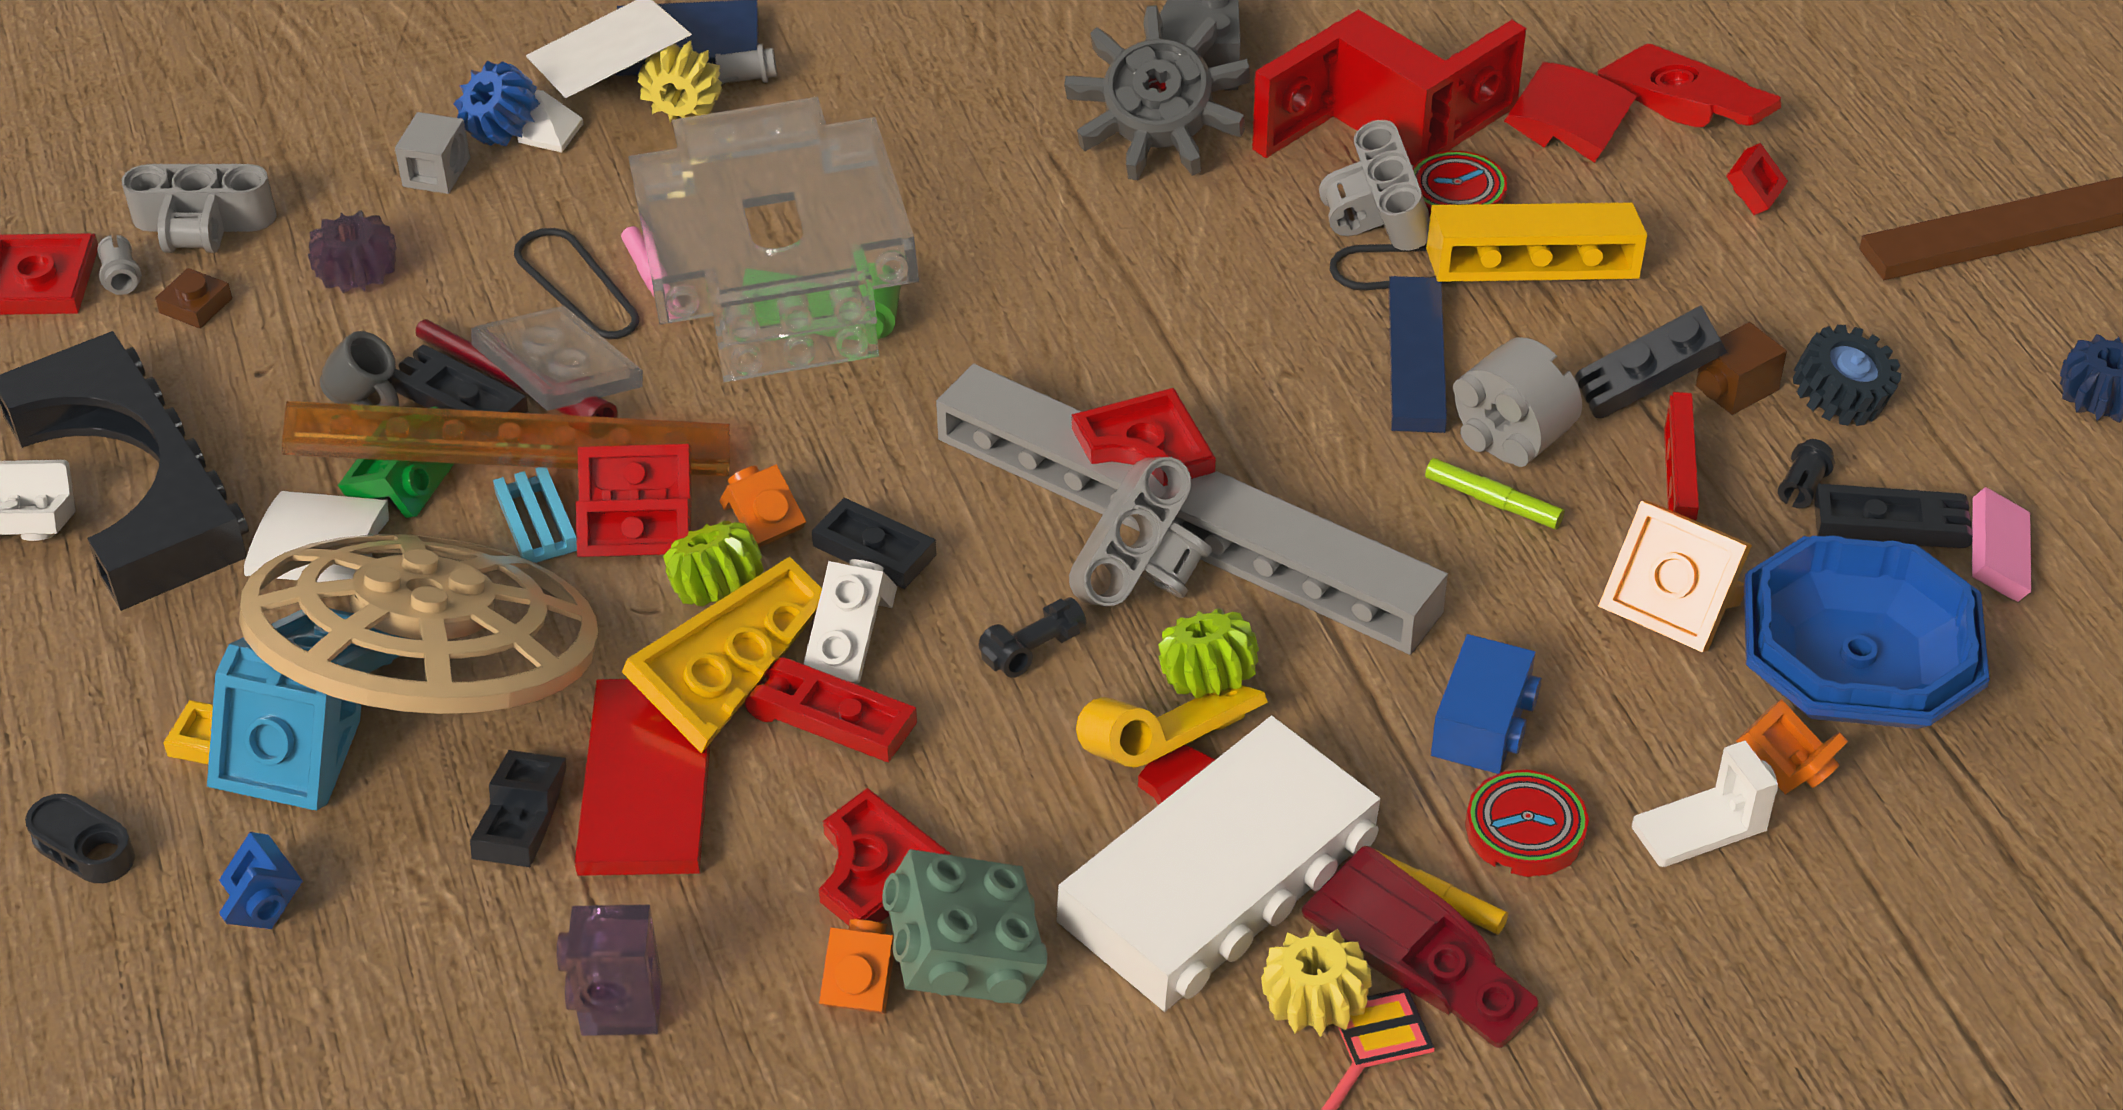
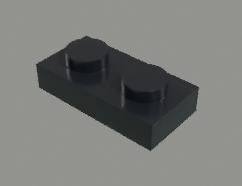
[812,497,937,589]

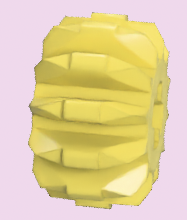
[638,40,722,125]
[1261,926,1372,1037]

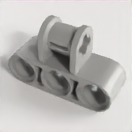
[1319,120,1430,251]
[122,164,277,253]
[1069,457,1212,606]

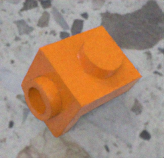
[719,464,806,548]
[1736,699,1848,794]
[819,919,894,1014]

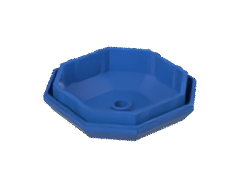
[1744,536,1990,729]

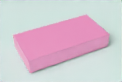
[1972,487,2031,602]

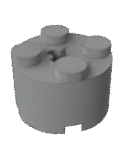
[1453,337,1582,467]

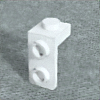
[804,559,897,684]
[1632,741,1778,867]

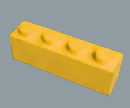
[1426,202,1647,282]

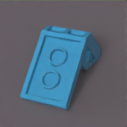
[207,608,415,811]

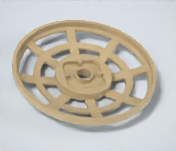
[239,534,598,714]

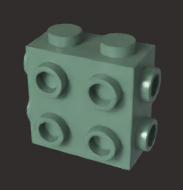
[883,849,1047,1004]

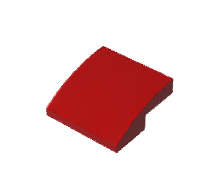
[1504,62,1637,162]
[576,444,692,557]

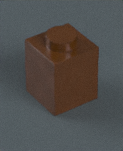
[1695,322,1787,415]

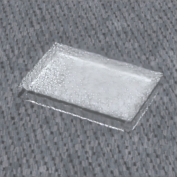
[471,306,643,411]

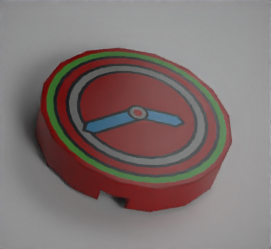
[1412,151,1507,215]
[1465,769,1589,877]

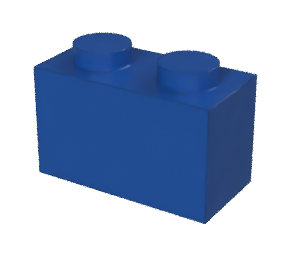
[1431,634,1542,774]

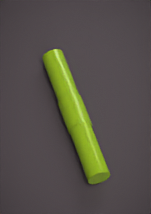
[1425,458,1565,530]

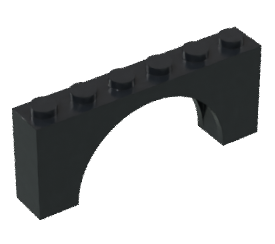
[0,331,249,611]

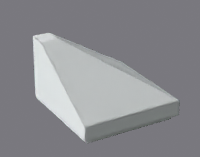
[517,89,583,152]

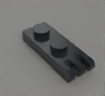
[1575,305,1727,418]
[388,345,529,442]
[1814,484,1973,548]

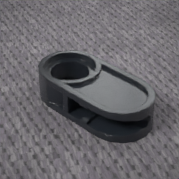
[25,794,135,883]

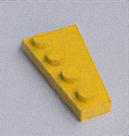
[622,556,822,754]

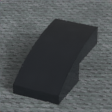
[470,750,567,868]

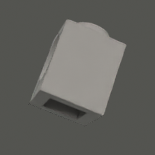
[395,112,470,194]

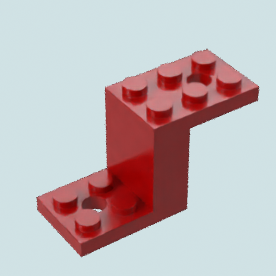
[1252,9,1526,166]

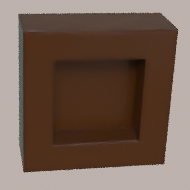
[155,268,233,329]

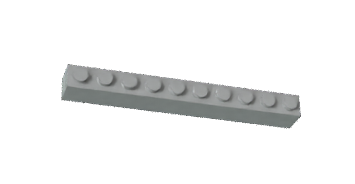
[936,364,1448,655]

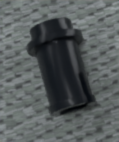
[1777,439,1835,509]

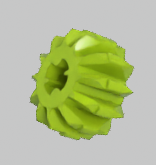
[663,520,764,607]
[1158,608,1259,698]

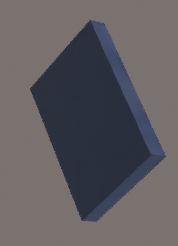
[616,0,759,76]

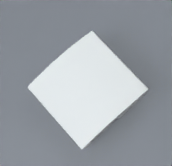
[244,491,389,582]

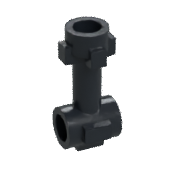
[978,597,1086,678]

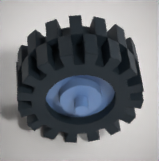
[1793,325,1901,426]

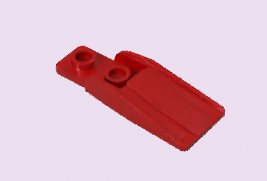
[1597,44,1781,127]

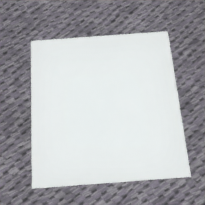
[526,0,692,98]

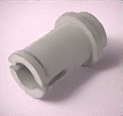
[716,44,777,85]
[97,235,142,295]

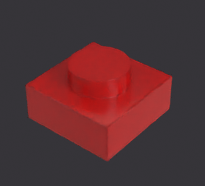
[1726,142,1788,215]

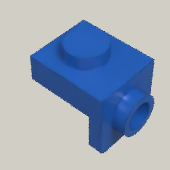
[219,832,303,929]

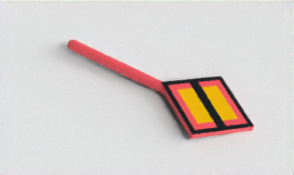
[1321,988,1434,1110]

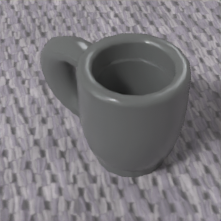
[320,331,399,423]

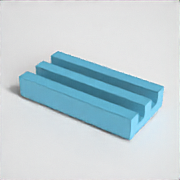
[493,465,577,563]

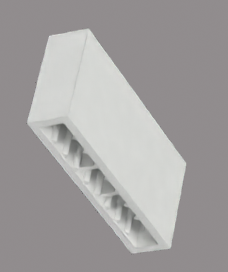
[1057,715,1381,1012]

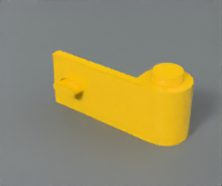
[1076,685,1268,768]

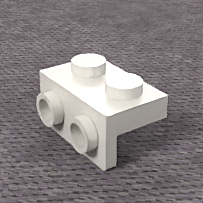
[0,460,75,541]

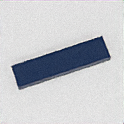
[1388,276,1447,433]

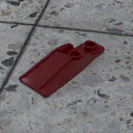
[1302,846,1539,1048]

